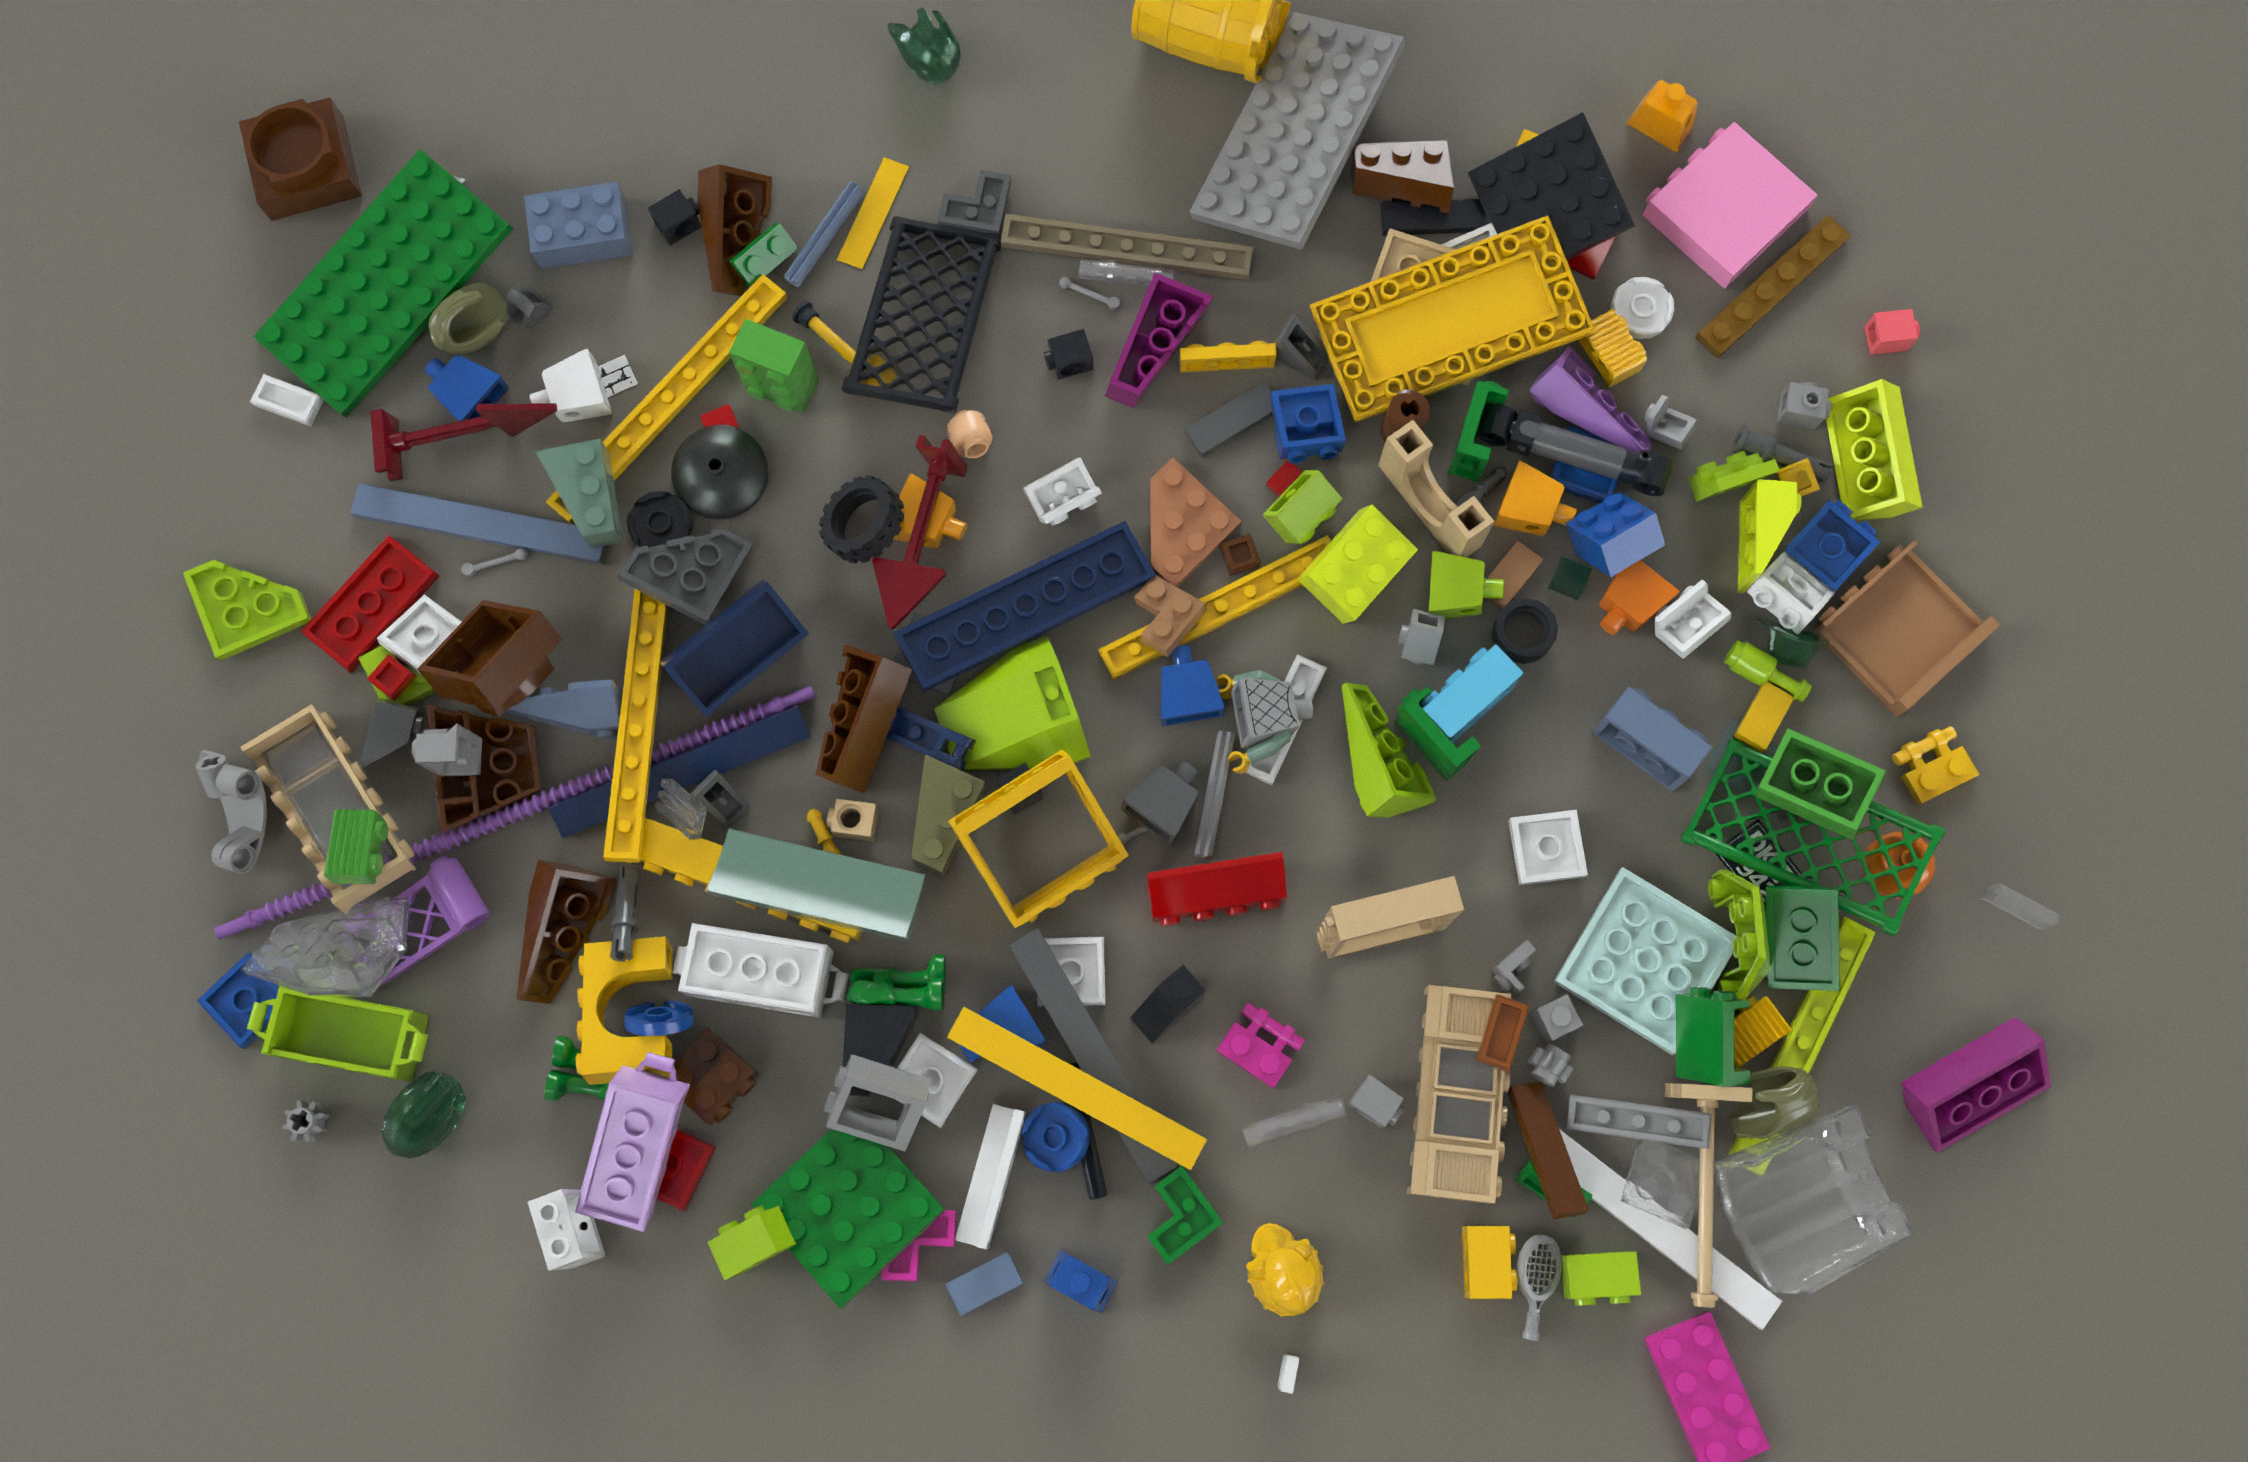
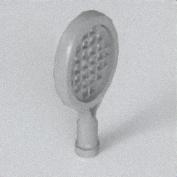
[1517,1234,1562,1341]

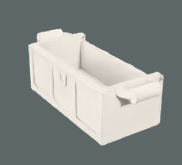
[672,923,850,1018]

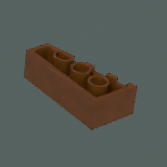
[815,645,912,793]

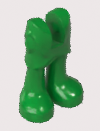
[847,954,946,1011]
[544,1036,609,1101]

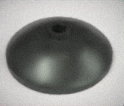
[671,425,768,519]

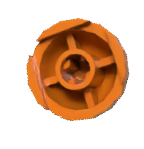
[1863,831,1936,899]

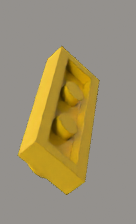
[1179,341,1276,373]

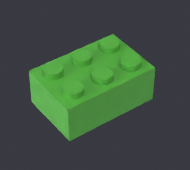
[729,319,819,413]
[1757,728,1886,840]

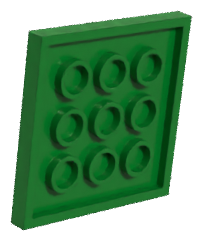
[751,1129,946,1309]

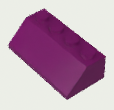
[1901,1017,2052,1153]

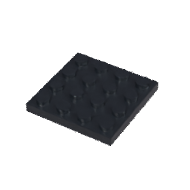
[1467,112,1635,260]

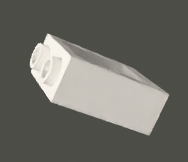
[528,1189,606,1271]

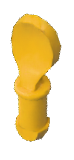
[807,809,842,855]

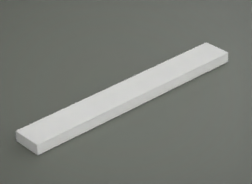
[1559,1129,1782,1330]

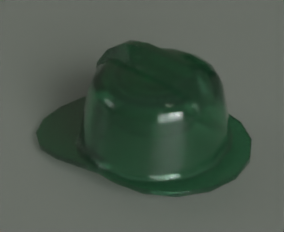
[1755,615,1830,668]

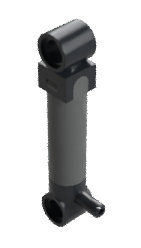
[1477,403,1673,496]

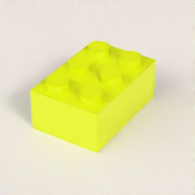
[1297,504,1418,624]

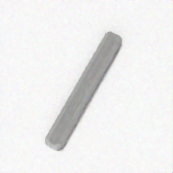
[1194,731,1235,860]

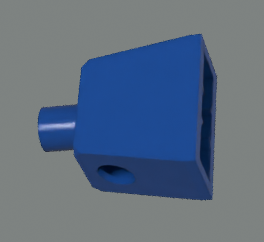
[425,355,509,421]
[1161,646,1224,726]
[960,985,1047,1065]
[1044,1249,1118,1313]

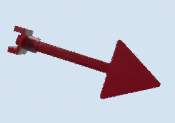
[370,403,558,481]
[872,435,968,630]

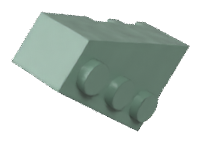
[535,439,624,548]

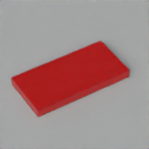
[300,535,439,674]

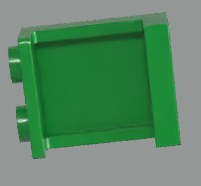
[1447,381,1509,483]
[1395,686,1481,781]
[1676,987,1750,1087]

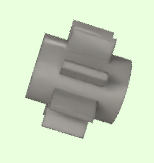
[1528,1044,1573,1087]
[282,1100,330,1143]

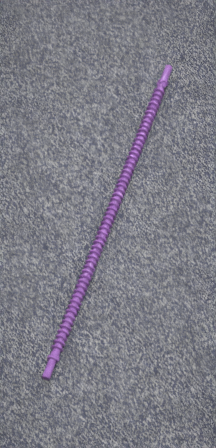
[214,686,816,940]

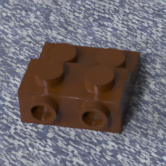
[674,1027,759,1125]

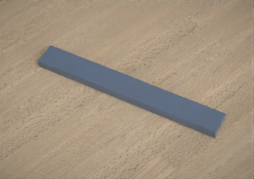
[350,484,606,565]

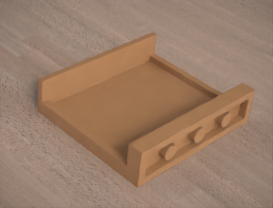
[1813,540,2000,717]

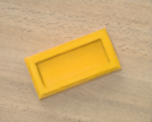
[1733,682,1793,753]

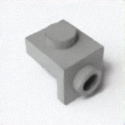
[1644,395,1697,450]

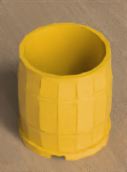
[1131,0,1291,84]

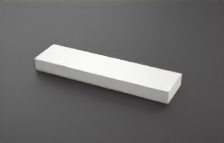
[1245,654,1327,785]

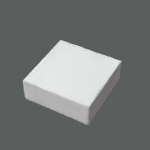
[1277,1353,1300,1394]

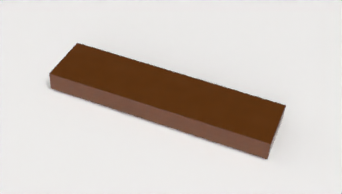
[1508,1082,1589,1219]

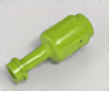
[1724,640,1812,702]

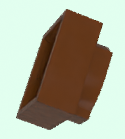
[239,97,362,221]
[417,600,563,716]

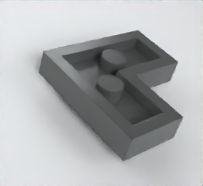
[938,170,1012,236]

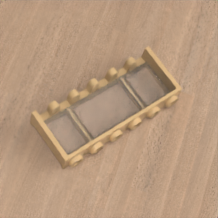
[240,704,416,915]

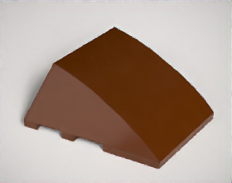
[427,703,541,834]

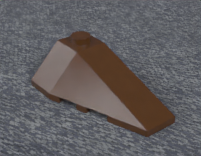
[698,164,772,296]
[516,859,616,1004]

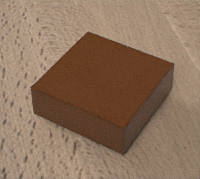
[1219,534,1261,576]

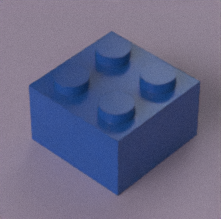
[1566,492,1665,577]

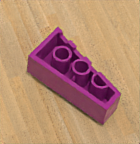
[1105,272,1214,408]

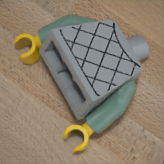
[1216,670,1313,774]

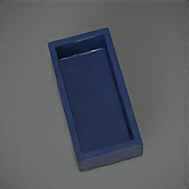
[659,580,809,717]

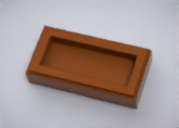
[1475,994,1530,1072]

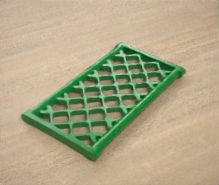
[1681,737,1946,937]

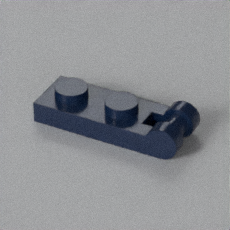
[886,706,976,771]

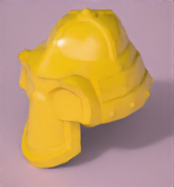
[1246,1223,1324,1317]

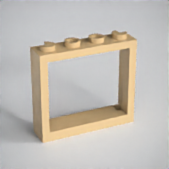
[1316,876,1464,959]

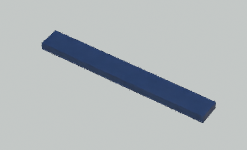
[549,705,811,838]

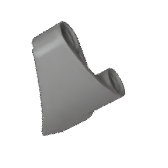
[195,750,267,874]

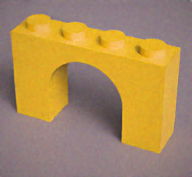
[576,936,673,1085]

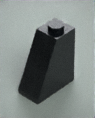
[1130,965,1206,1044]
[842,1004,918,1097]

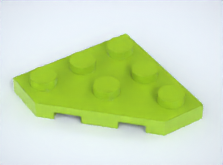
[183,560,312,661]

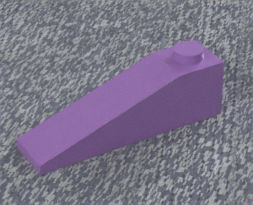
[1529,345,1653,453]

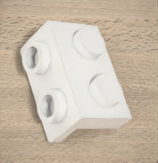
[1023,457,1102,526]
[1655,580,1731,659]

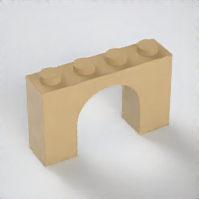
[1378,420,1494,557]

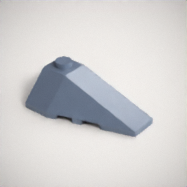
[503,680,623,740]

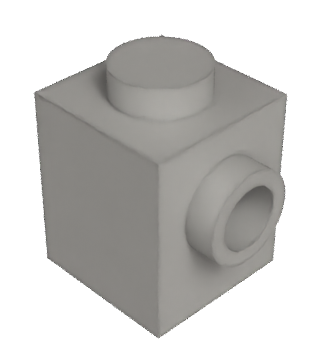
[1777,382,1831,430]
[1397,609,1445,665]

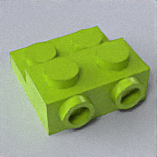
[1688,451,1780,502]

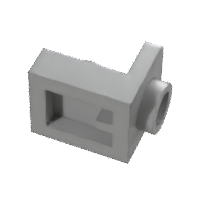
[1491,940,1536,995]

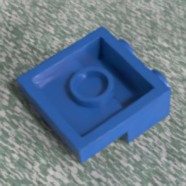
[1270,384,1346,464]
[1784,500,1880,592]

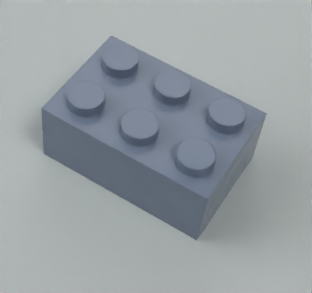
[524,181,633,269]
[1592,686,1712,792]

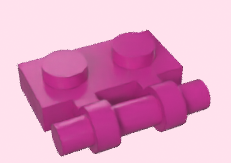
[1216,1002,1305,1089]

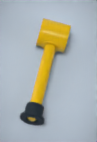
[792,301,897,399]

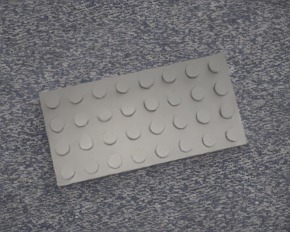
[1189,12,1406,250]

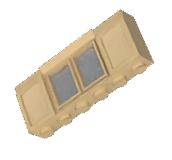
[1407,985,1511,1204]

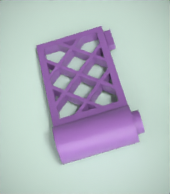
[343,856,491,989]

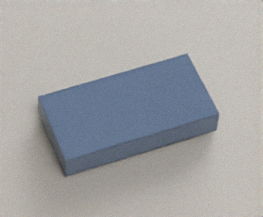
[945,1251,1024,1316]

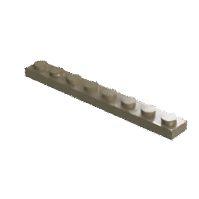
[1001,214,1253,281]

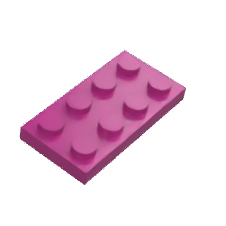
[1643,1311,1771,1462]

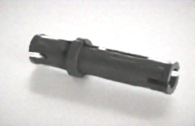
[610,865,640,962]

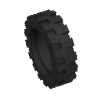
[819,475,904,564]

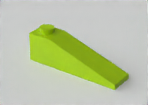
[1342,682,1437,818]

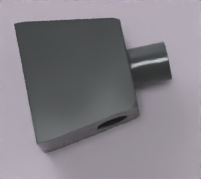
[1121,762,1199,846]

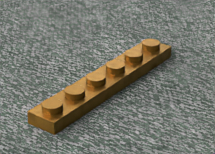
[1695,215,1851,359]

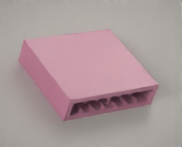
[1642,122,1818,289]

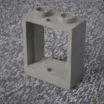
[823,1054,931,1151]

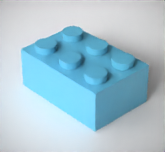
[1421,644,1524,743]

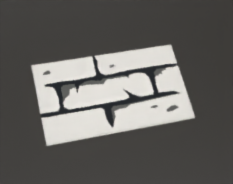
[598,355,638,397]

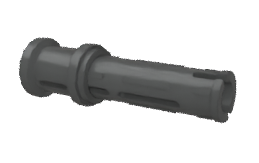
[1731,425,1833,483]

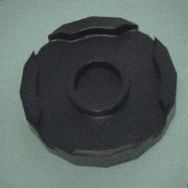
[627,491,693,548]

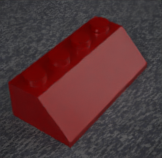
[1147,852,1287,927]

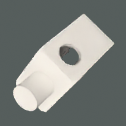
[530,348,613,422]

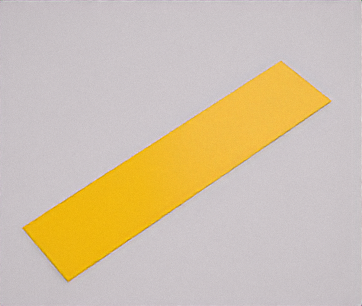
[837,157,909,269]

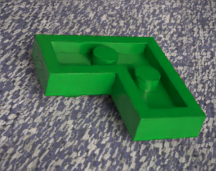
[1147,1166,1223,1265]

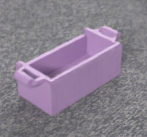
[575,1052,690,1232]

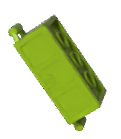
[247,985,430,1082]

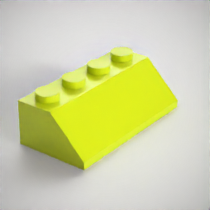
[1826,379,1923,521]

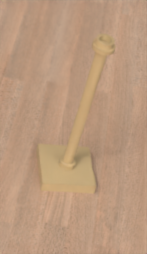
[1665,1083,1752,1308]

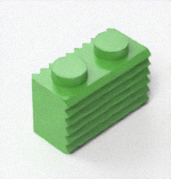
[324,809,388,884]

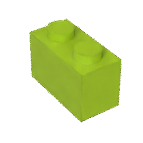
[1263,470,1343,544]
[708,1205,796,1281]
[1561,1251,1641,1306]

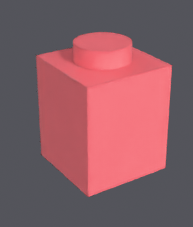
[1864,309,1920,355]

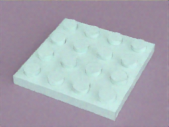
[1553,867,1736,1055]

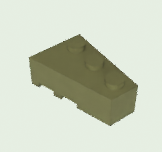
[911,754,988,878]

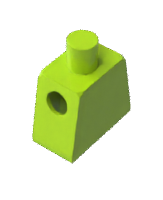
[1429,551,1504,619]

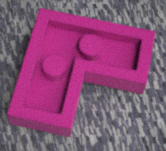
[881,1210,957,1282]

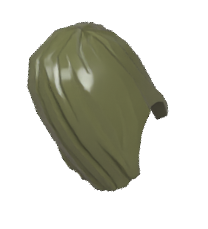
[428,282,510,355]
[1730,1066,1820,1139]

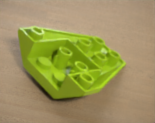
[934,636,1091,771]
[1708,870,1771,999]

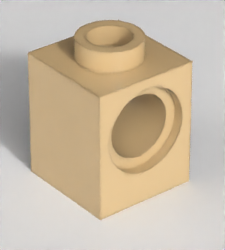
[827,799,880,842]

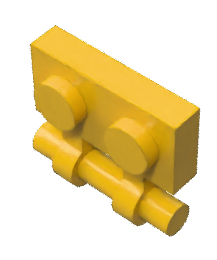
[1892,726,1979,806]

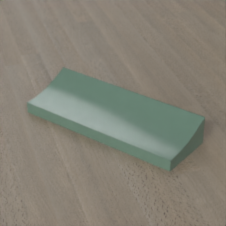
[706,829,926,942]

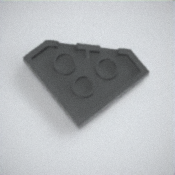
[618,528,753,625]

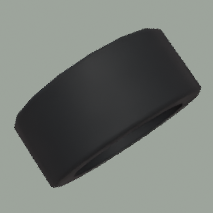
[1492,598,1558,664]

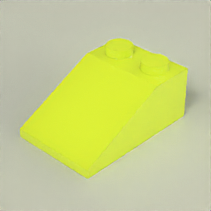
[1737,479,1802,593]

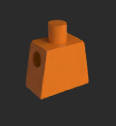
[1599,560,1680,635]

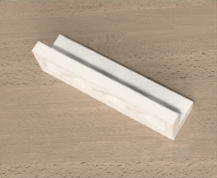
[955,1104,1027,1250]

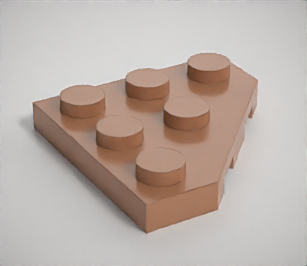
[1150,457,1242,587]

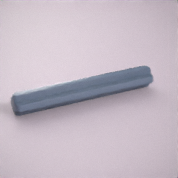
[784,182,863,288]

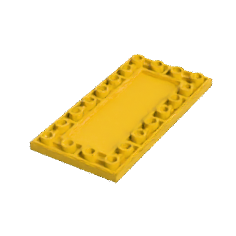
[1309,215,1595,423]

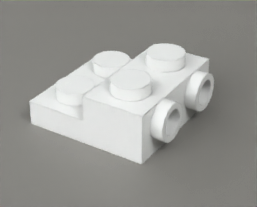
[1747,551,1835,634]

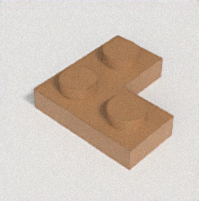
[1134,576,1207,657]

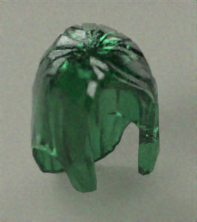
[887,7,961,85]
[381,1071,467,1159]

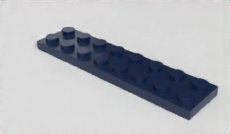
[893,521,1156,693]

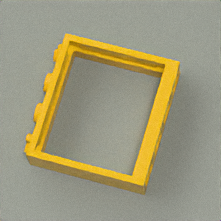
[948,750,1129,928]

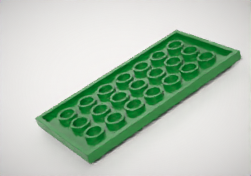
[253,149,514,418]

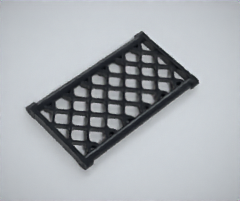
[842,216,1001,413]

